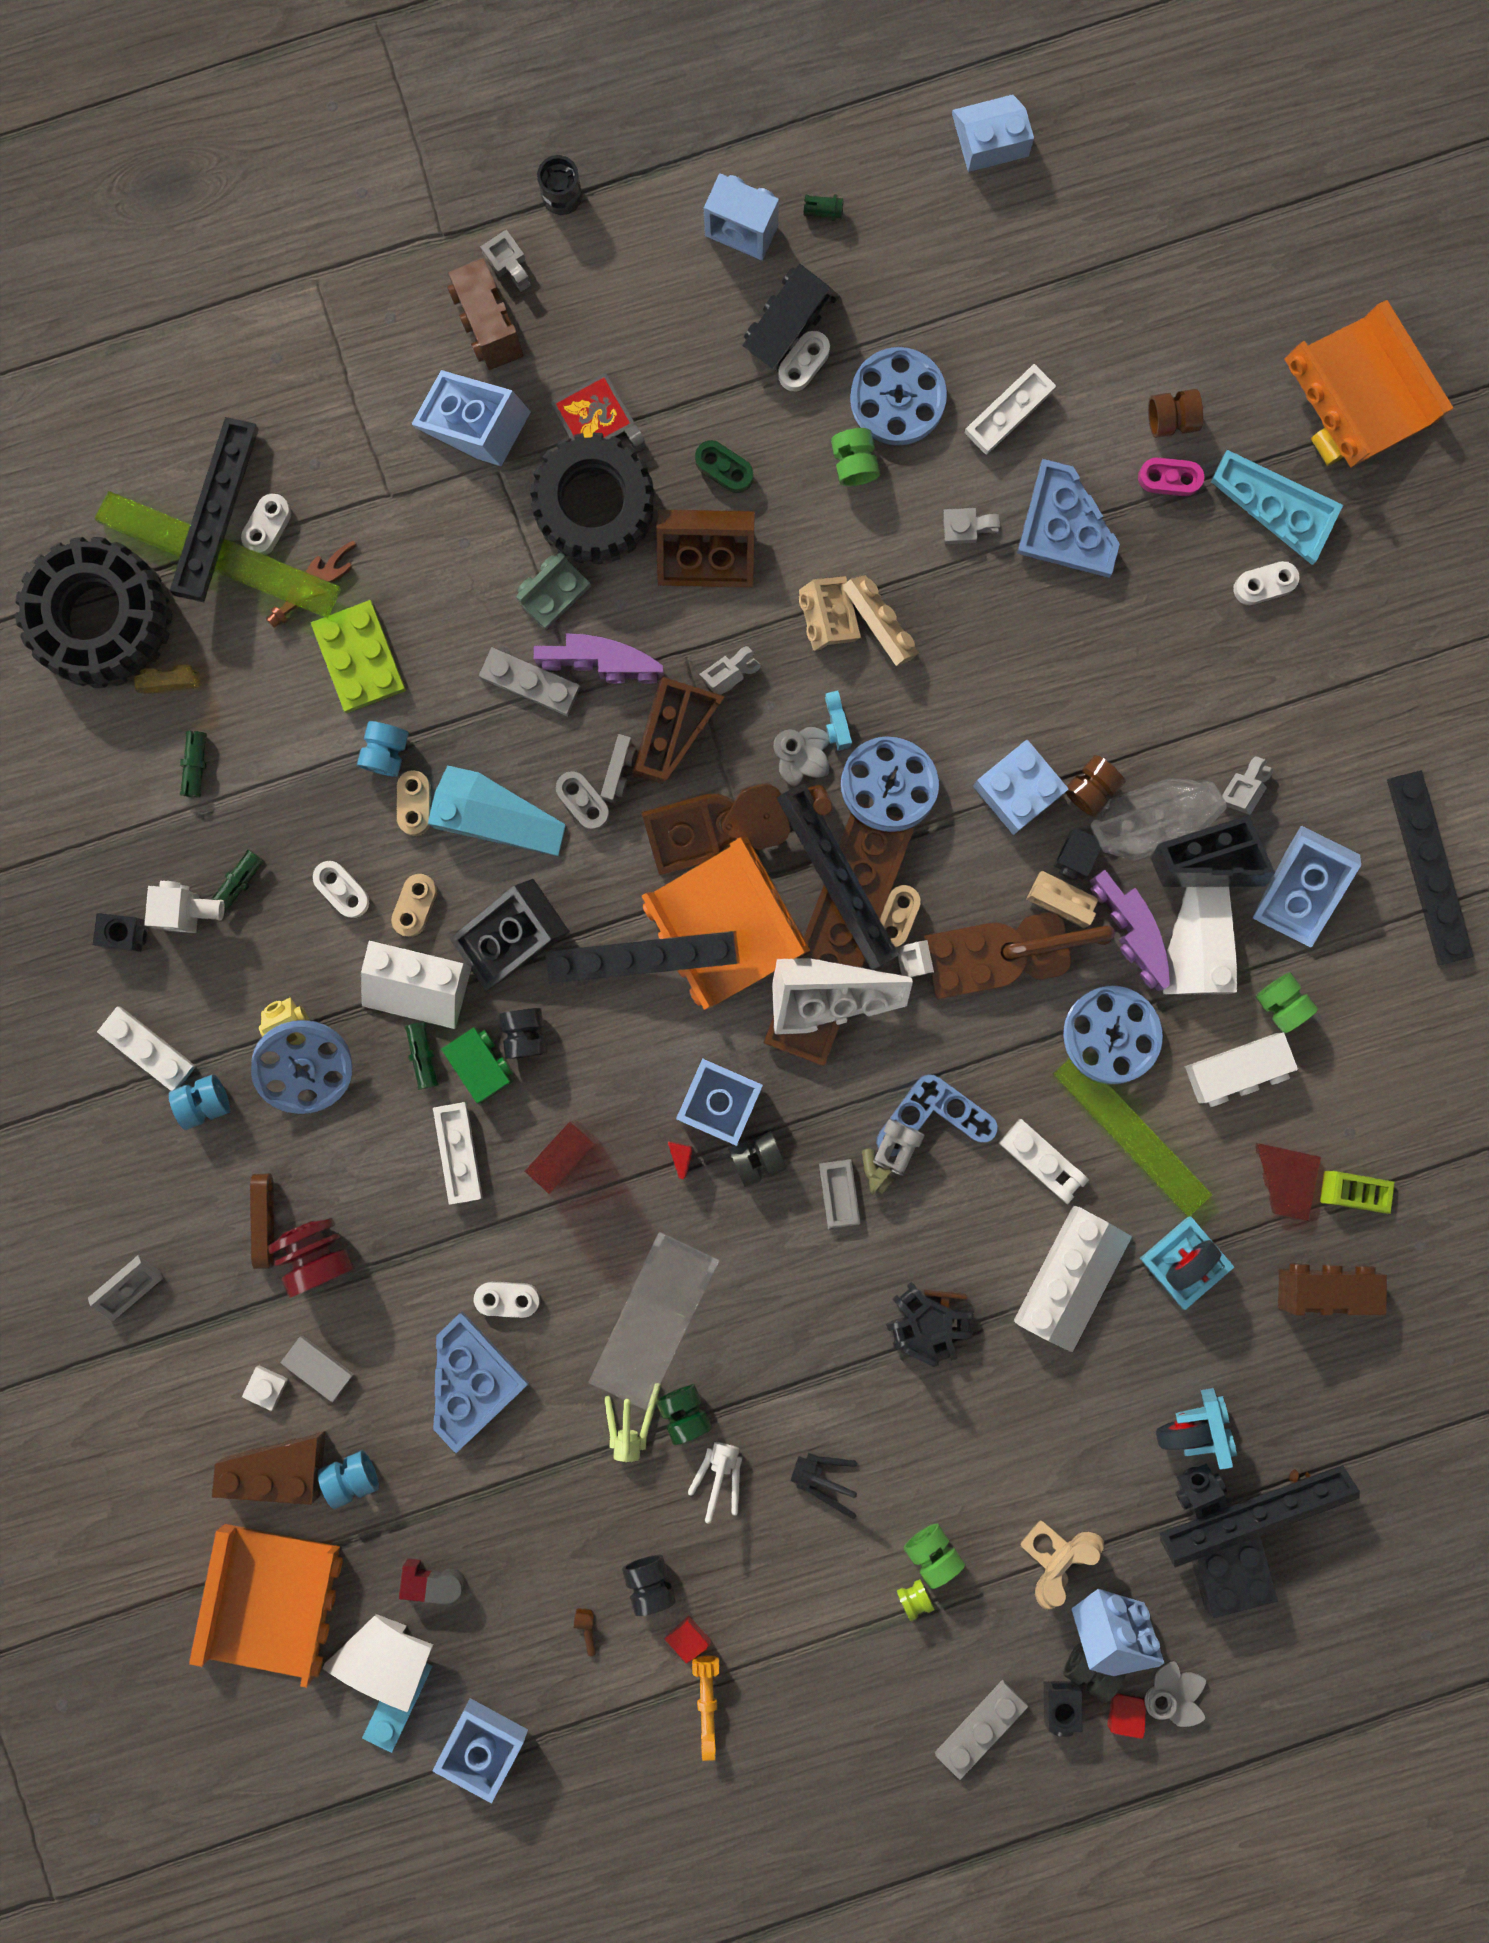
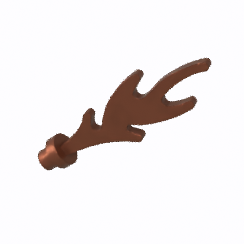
[266,541,357,628]

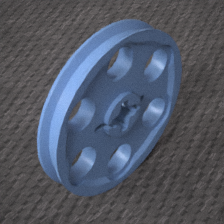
[850,347,947,445]
[841,737,939,832]
[1063,986,1163,1084]
[251,1020,352,1114]

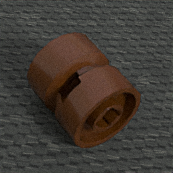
[1148,389,1203,438]
[1065,755,1126,817]

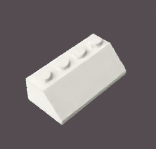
[1014,1205,1132,1352]

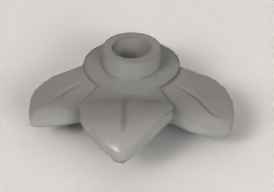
[773,727,830,787]
[1144,1661,1206,1727]

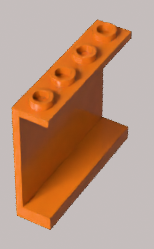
[1285,300,1454,468]
[641,837,811,1010]
[189,1524,343,1688]

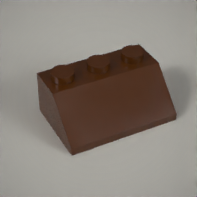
[657,509,755,588]

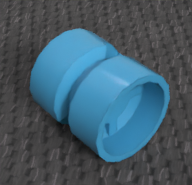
[357,721,409,777]
[169,1074,230,1130]
[318,1450,379,1509]

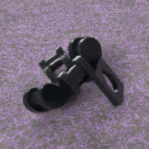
[886,1281,974,1367]

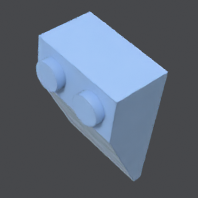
[412,370,531,466]
[1253,826,1361,947]

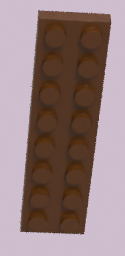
[763,801,916,1066]

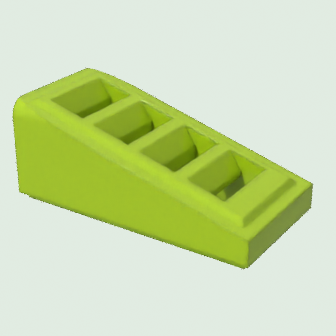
[1320,1171,1395,1214]

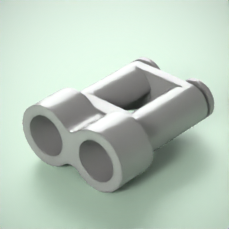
[873,1119,925,1176]

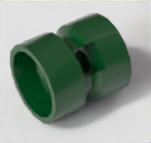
[656,1384,712,1445]

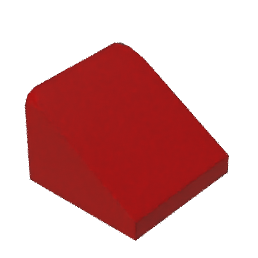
[668,1141,693,1179]
[664,1615,711,1664]
[1107,1693,1146,1739]

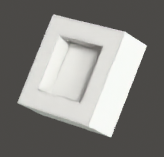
[896,940,934,978]
[242,1365,288,1411]

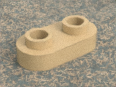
[397,770,431,836]
[391,874,437,937]
[880,885,920,948]

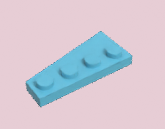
[1211,450,1343,565]

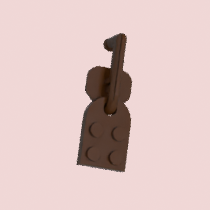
[641,783,833,875]
[924,913,1115,999]

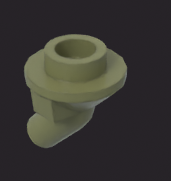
[862,1149,894,1195]

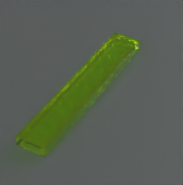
[1052,1058,1213,1217]

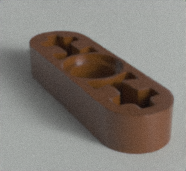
[250,1173,275,1269]

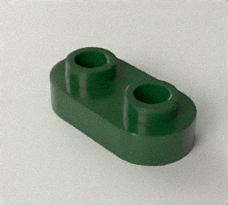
[695,440,753,493]

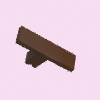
[924,1290,967,1308]

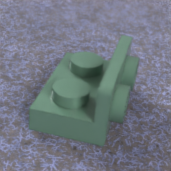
[516,552,591,630]

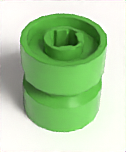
[831,428,880,486]
[1256,972,1318,1034]
[903,1524,965,1589]

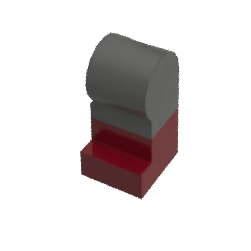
[399,1559,465,1604]

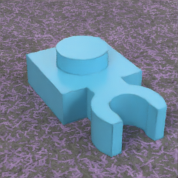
[825,691,852,751]

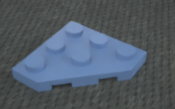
[1017,459,1120,578]
[433,1311,529,1453]

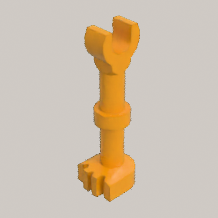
[692,1655,719,1761]

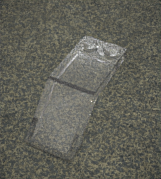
[588,1232,719,1411]

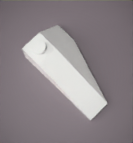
[1163,887,1237,994]
[772,958,913,1034]

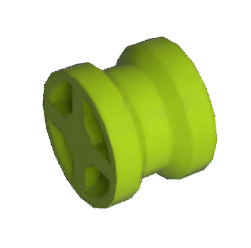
[896,1579,935,1622]

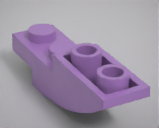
[534,633,664,684]
[1089,870,1170,991]

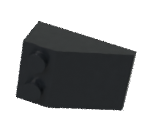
[449,879,570,991]

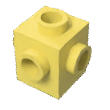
[259,997,309,1045]

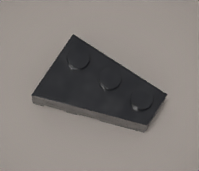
[742,264,840,372]
[1150,815,1275,887]

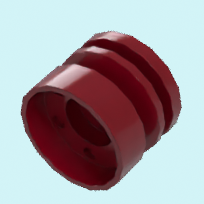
[267,1218,355,1298]

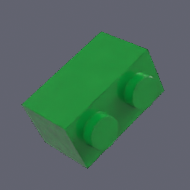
[441,1027,514,1104]

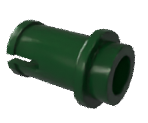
[803,194,844,221]

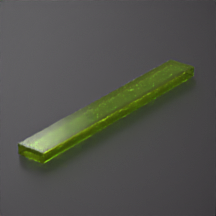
[94,491,341,618]

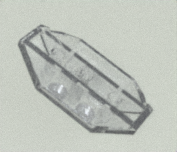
[1091,778,1227,861]

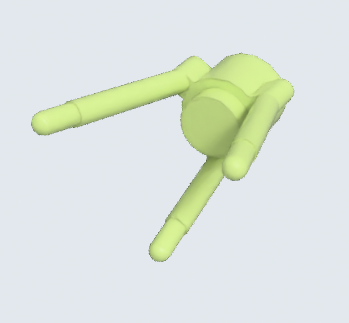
[605,1383,661,1462]

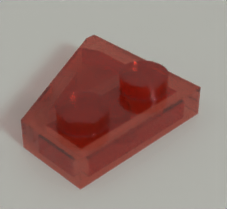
[1255,1143,1321,1221]

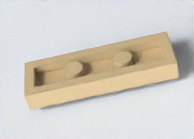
[842,575,919,666]

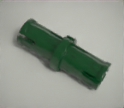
[179,731,207,798]
[210,849,265,913]
[404,1022,439,1090]

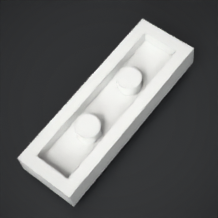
[964,364,1056,455]
[97,1006,196,1091]
[433,1102,483,1205]

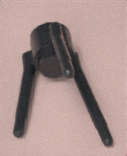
[790,1453,857,1519]

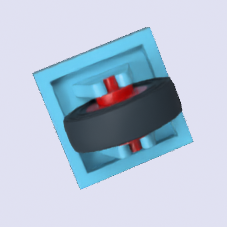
[1139,1216,1234,1310]
[1156,1388,1237,1469]

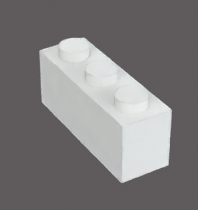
[1185,1033,1298,1107]

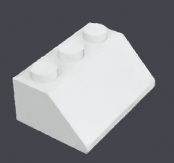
[361,941,472,1029]

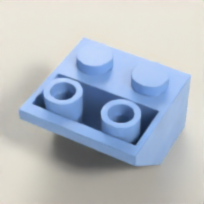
[1072,1589,1164,1676]

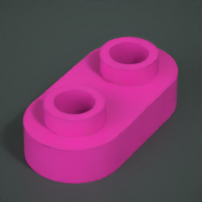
[1138,458,1204,496]

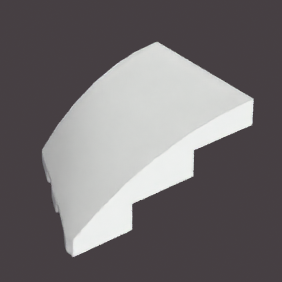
[323,1614,433,1712]

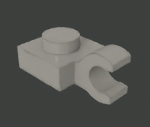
[480,229,531,292]
[943,508,1000,544]
[700,646,761,695]
[1220,756,1274,815]

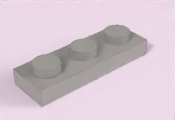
[479,647,580,717]
[935,1679,1028,1780]

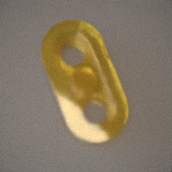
[134,665,201,694]

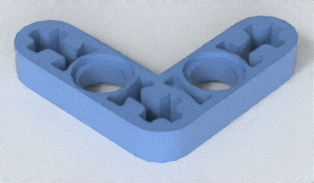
[876,1075,998,1156]

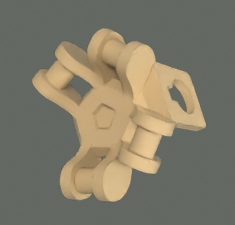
[1021,1521,1104,1610]

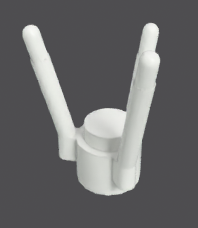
[688,1442,743,1524]

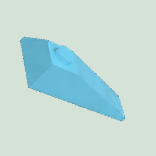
[428,766,566,856]

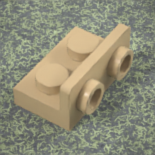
[799,576,861,651]
[1026,871,1098,928]

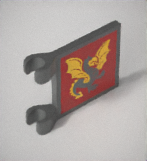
[550,372,646,477]

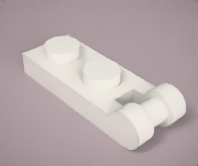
[999,1119,1089,1204]

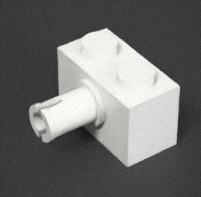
[145,881,225,933]

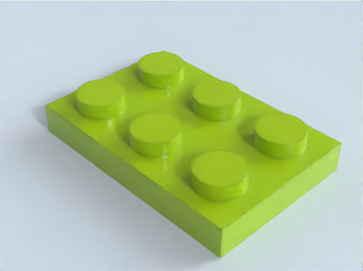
[311,600,406,714]

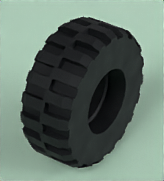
[15,537,172,688]

